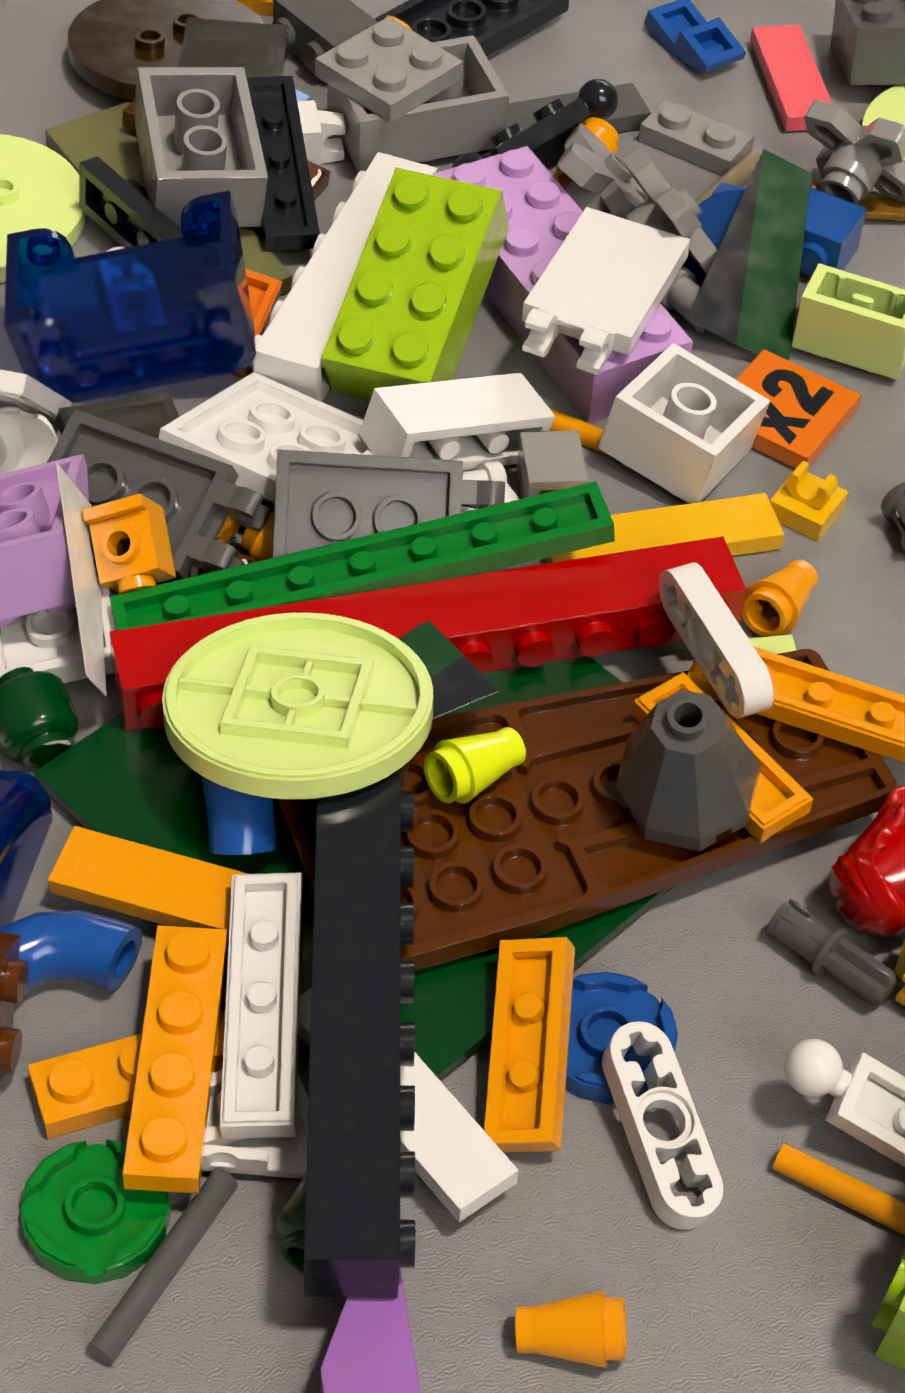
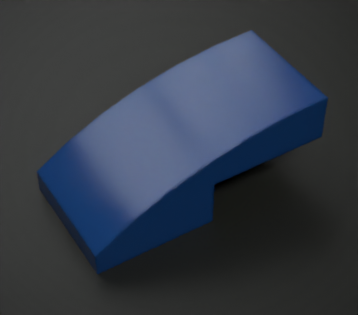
[644,0,746,73]

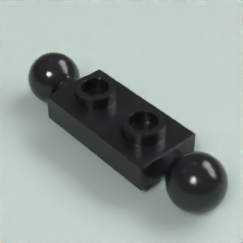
[452,79,618,168]

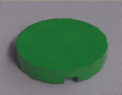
[20,1139,171,1284]

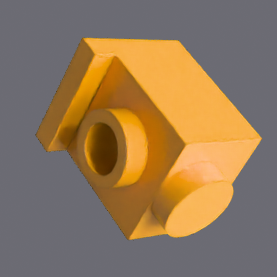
[82,493,176,594]

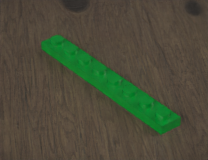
[109,481,615,630]

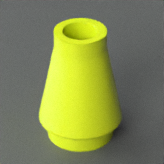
[424,727,526,804]

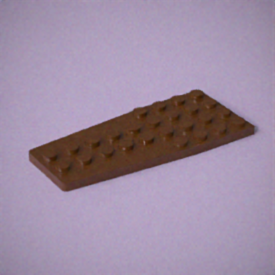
[273,649,897,971]

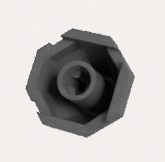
[615,690,760,851]

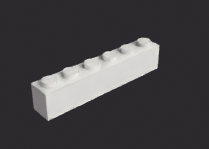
[247,152,438,402]

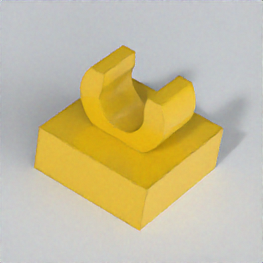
[770,461,849,542]

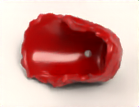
[829,785,905,938]

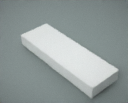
[0,369,72,424]

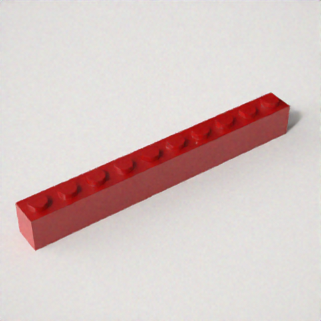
[109,536,747,731]

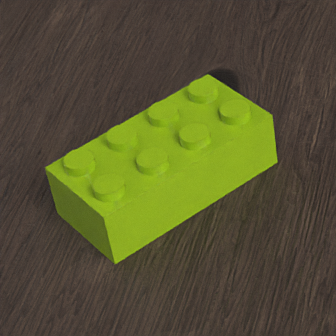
[321,167,509,401]

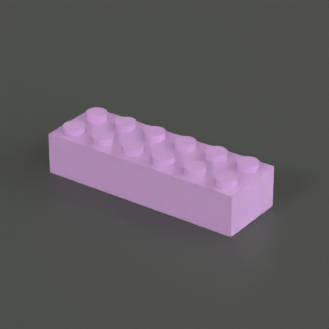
[433,146,693,424]

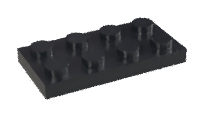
[374,0,569,56]

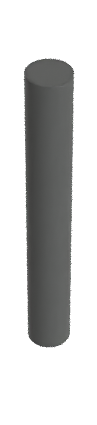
[86,1168,238,1366]

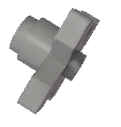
[804,99,905,205]
[557,124,649,219]
[621,145,718,276]

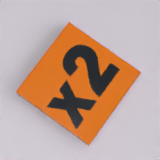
[736,349,862,468]

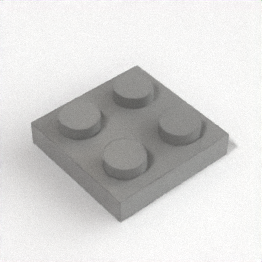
[315,16,464,123]

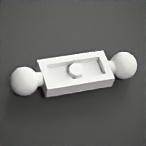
[784,1039,905,1167]

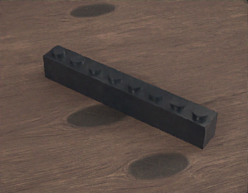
[304,768,416,1298]

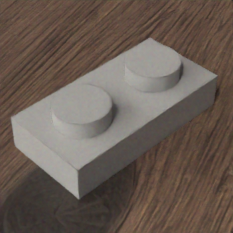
[638,99,754,176]

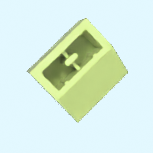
[792,264,905,380]

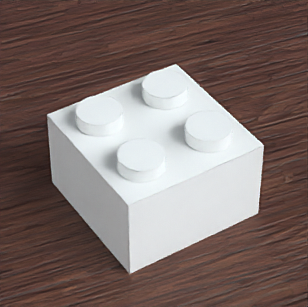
[598,343,771,504]

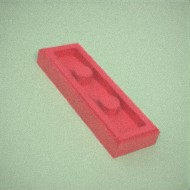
[750,24,832,132]

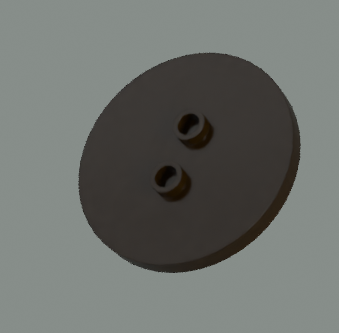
[68,0,270,101]

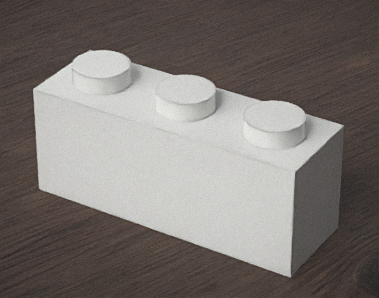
[359,373,556,471]

